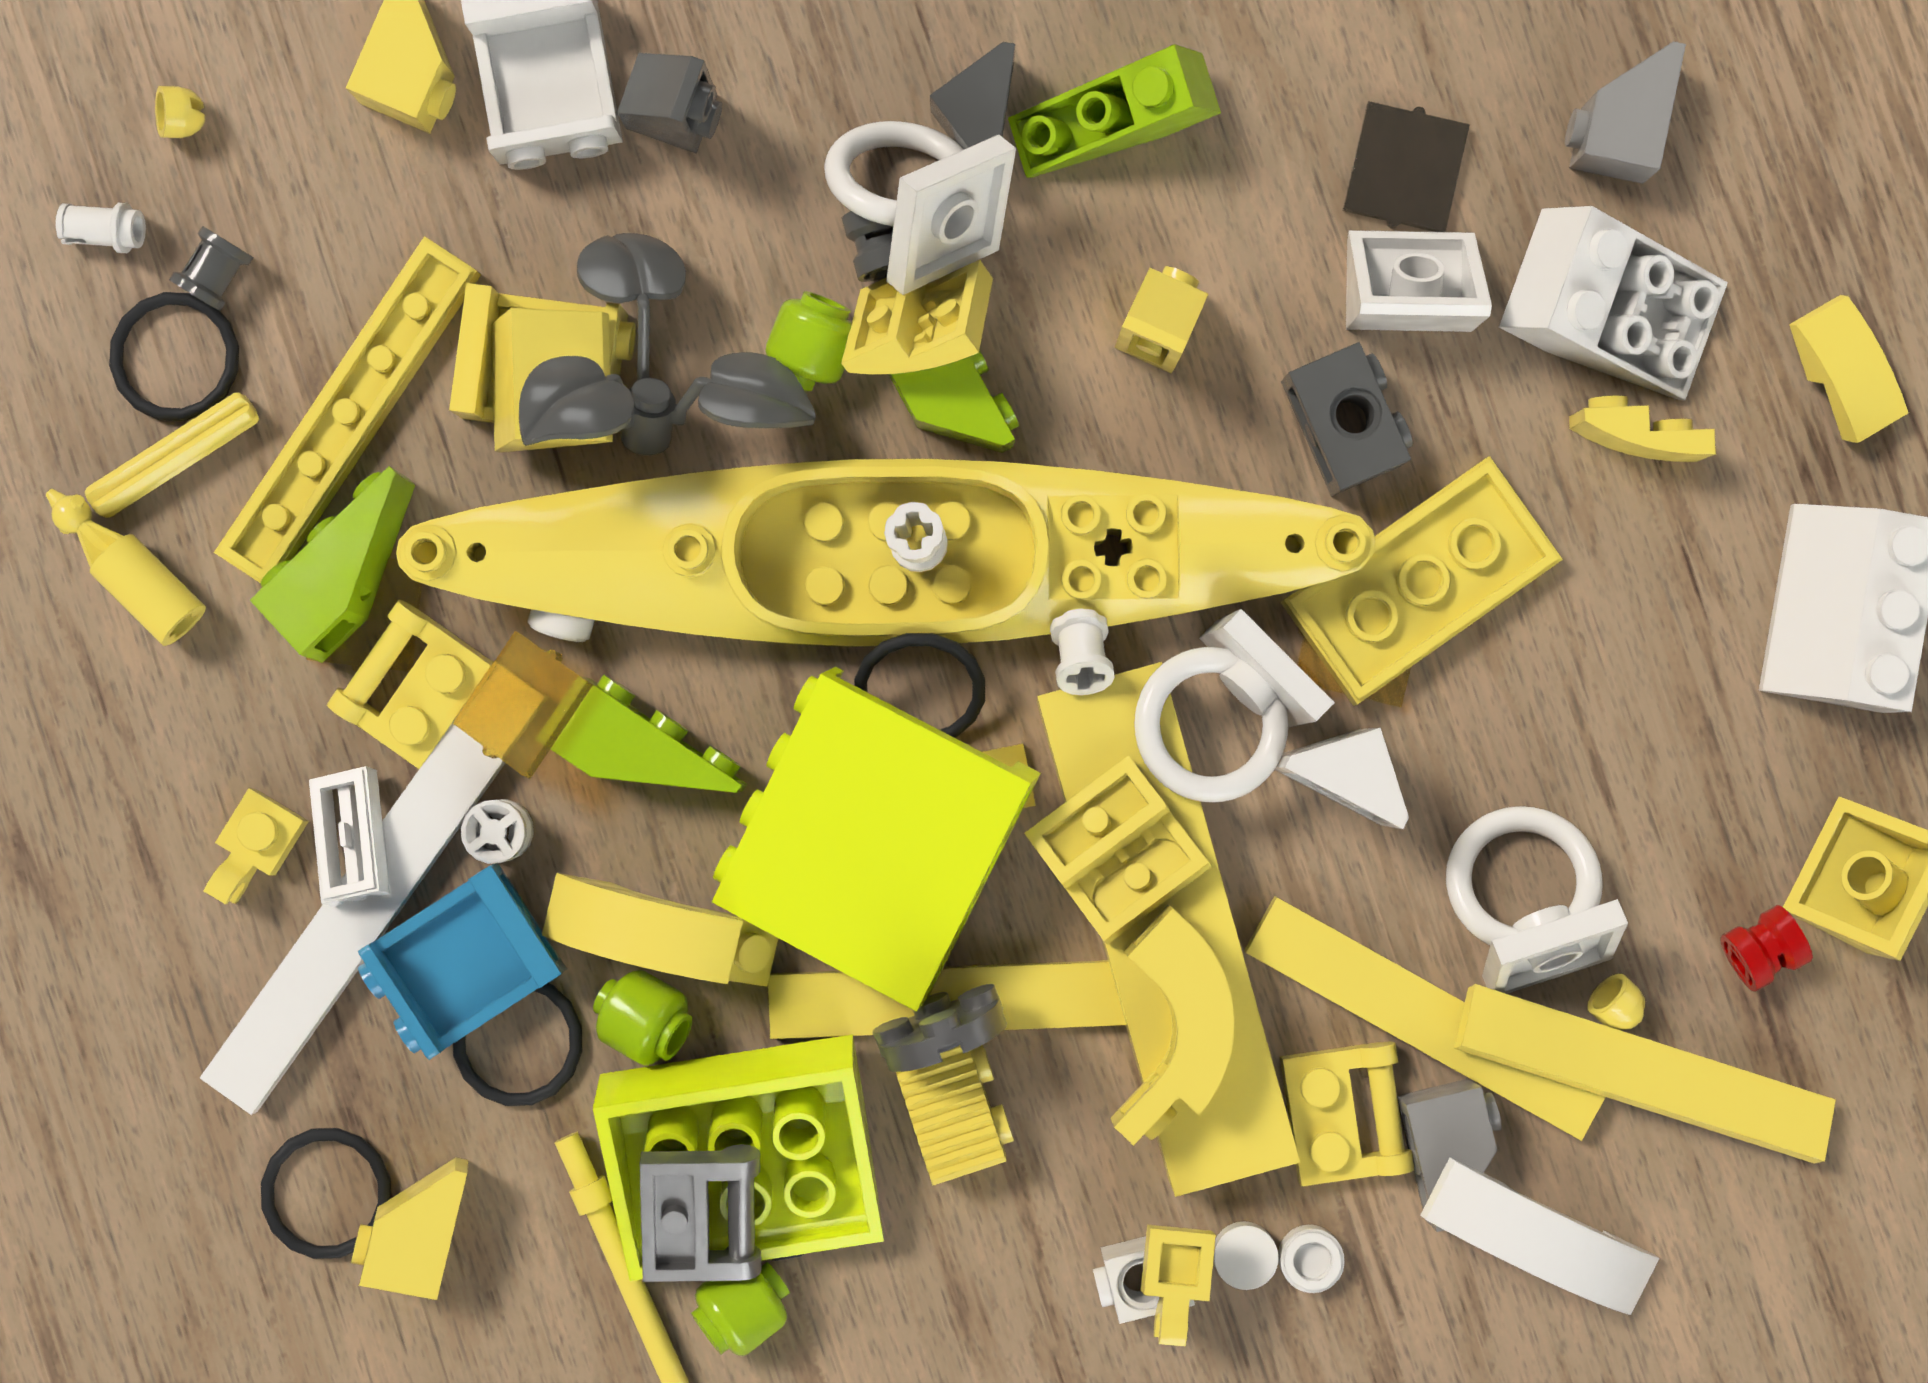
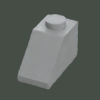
[1565,41,1686,184]
[1397,1079,1502,1232]

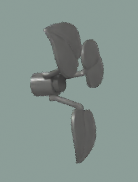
[519,233,816,455]

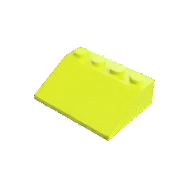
[593,1034,884,1281]

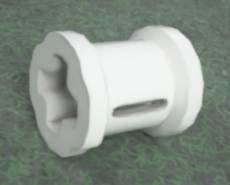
[884,502,948,572]
[1050,609,1115,695]

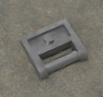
[640,1144,762,1282]

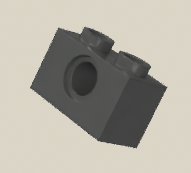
[1281,342,1413,497]

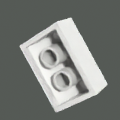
[1759,504,1928,713]

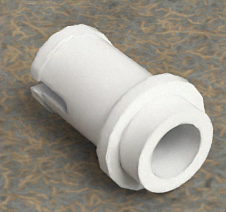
[56,202,146,253]

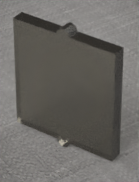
[1342,101,1470,232]

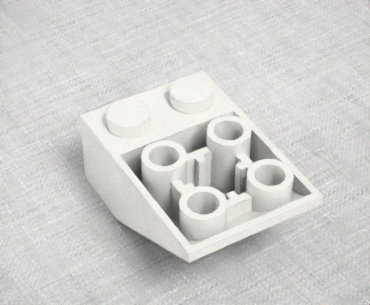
[1499,206,1728,400]

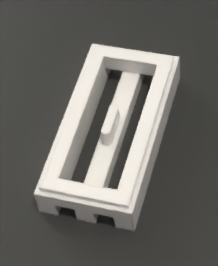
[309,766,390,906]

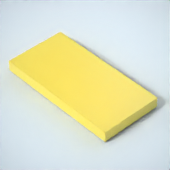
[1280,456,1563,706]

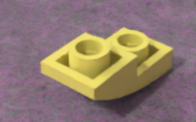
[1789,295,1908,443]
[1569,396,1716,462]

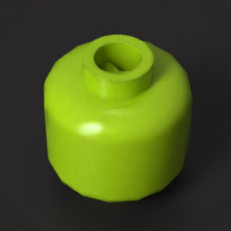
[765,291,852,391]
[593,970,693,1066]
[691,1262,790,1356]

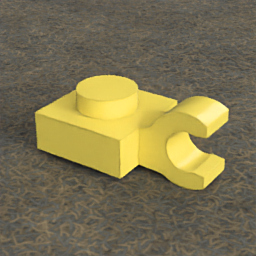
[204,788,309,904]
[1141,1224,1216,1346]

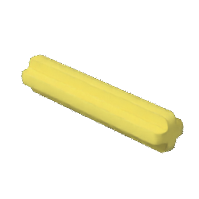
[85,392,259,518]

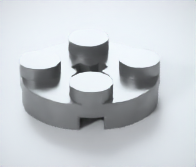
[872,984,1007,1072]

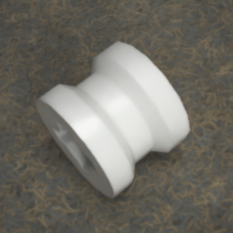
[461,799,534,864]

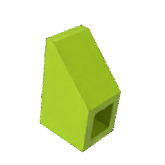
[888,350,1020,453]

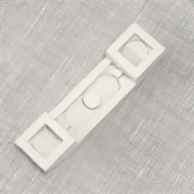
[1420,1158,1660,1315]

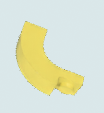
[542,873,779,987]
[1111,905,1235,1146]

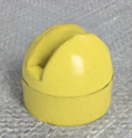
[155,86,205,138]
[1587,974,1645,1030]

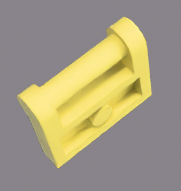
[327,599,495,769]
[1280,1042,1414,1186]

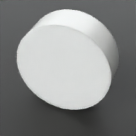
[528,609,595,642]
[1213,1221,1278,1290]
[1278,1225,1344,1293]

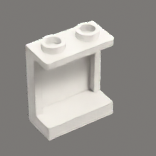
[461,0,623,170]

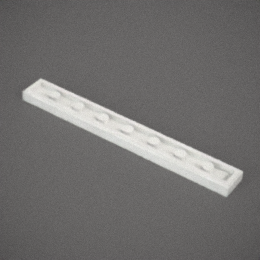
[200,662,551,1115]

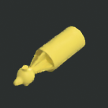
[46,489,206,646]

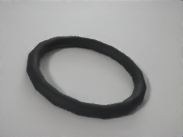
[109,292,239,421]
[854,633,985,738]
[453,983,583,1106]
[261,1128,391,1259]

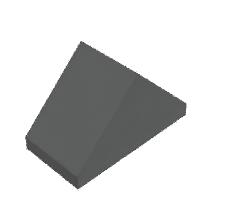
[930,42,1015,149]

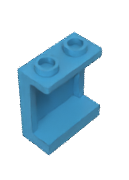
[358,863,567,1060]

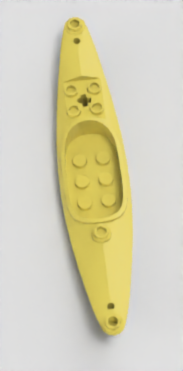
[396,459,1375,647]

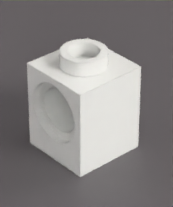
[1093,1236,1195,1324]

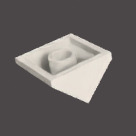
[1346,230,1492,332]
[1274,728,1409,829]

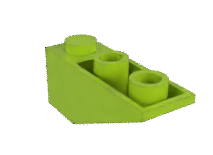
[1008,44,1221,178]
[250,466,415,663]
[538,674,747,793]

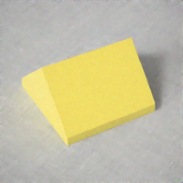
[491,308,613,453]
[1783,796,1928,961]

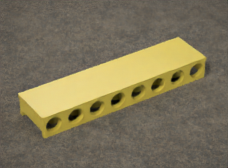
[1036,662,1301,1197]

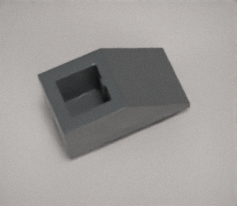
[617,53,722,154]

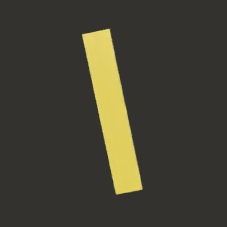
[214,236,481,583]
[1244,896,1606,1141]
[768,960,1126,1039]
[1454,984,1836,1164]

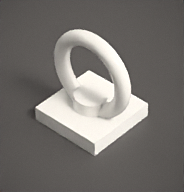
[824,121,1016,295]
[1134,609,1335,802]
[1446,806,1628,994]

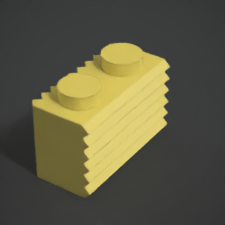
[896,1045,1014,1185]

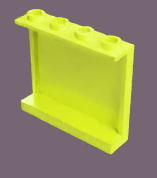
[712,666,1041,1012]

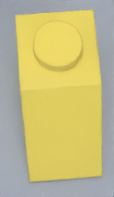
[346,0,456,134]
[1115,266,1208,374]
[351,1157,468,1300]

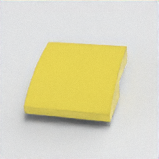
[841,260,993,374]
[1024,755,1211,945]

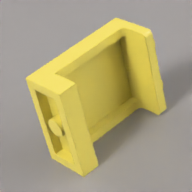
[449,283,636,423]

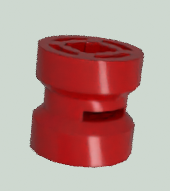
[1720,905,1813,992]

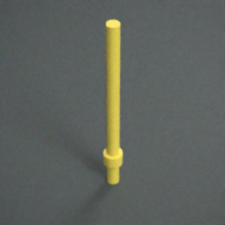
[554,1131,689,1383]

